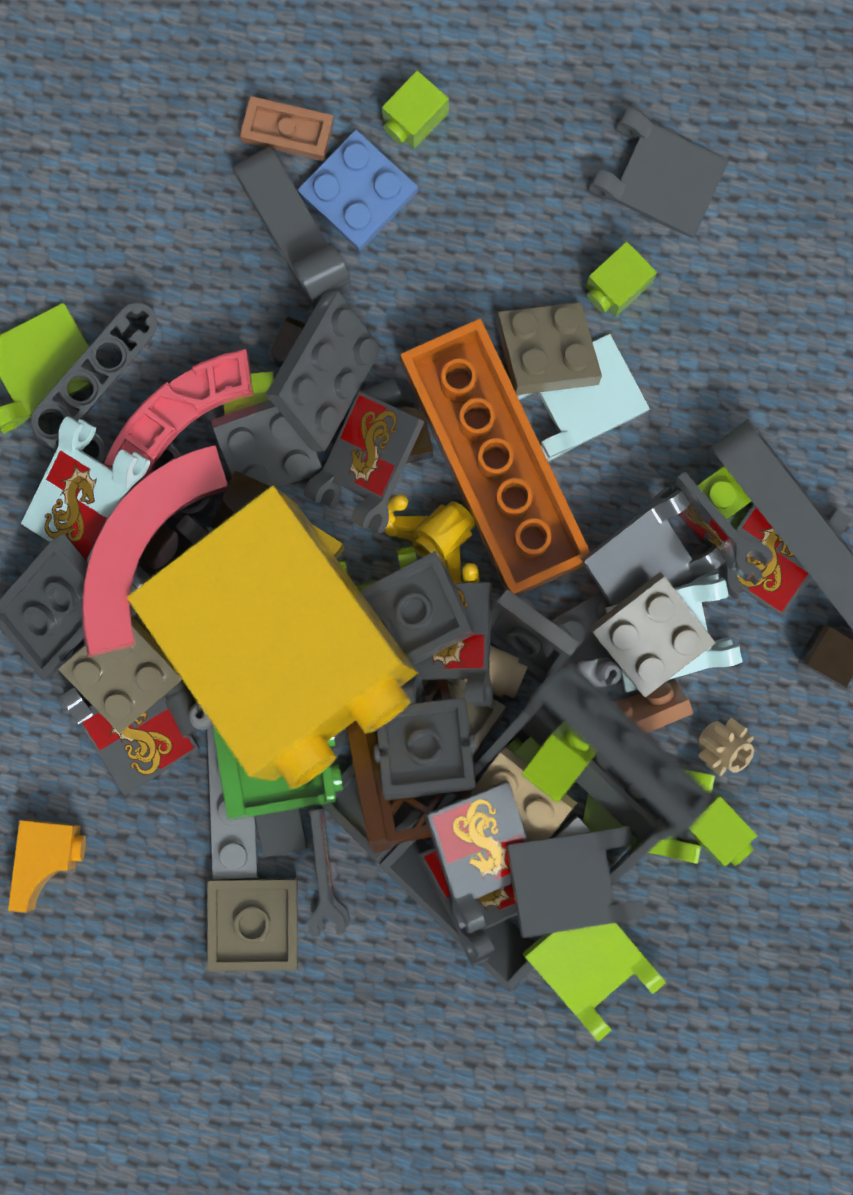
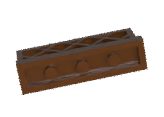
[346,679,472,853]

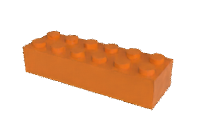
[400,318,590,595]

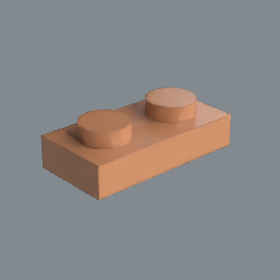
[240,96,334,161]
[614,679,693,733]

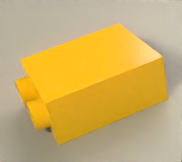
[126,486,419,789]

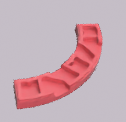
[104,349,254,492]
[81,445,228,657]

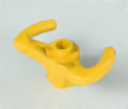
[384,494,480,584]

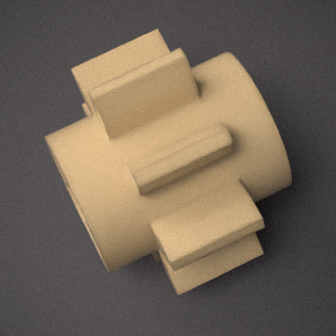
[698,718,754,776]

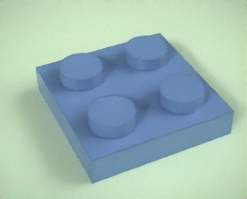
[297,130,418,252]

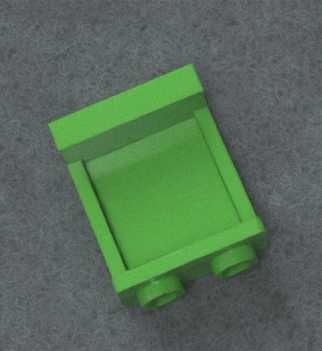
[213,728,343,821]

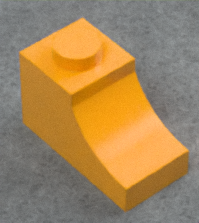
[8,819,86,913]

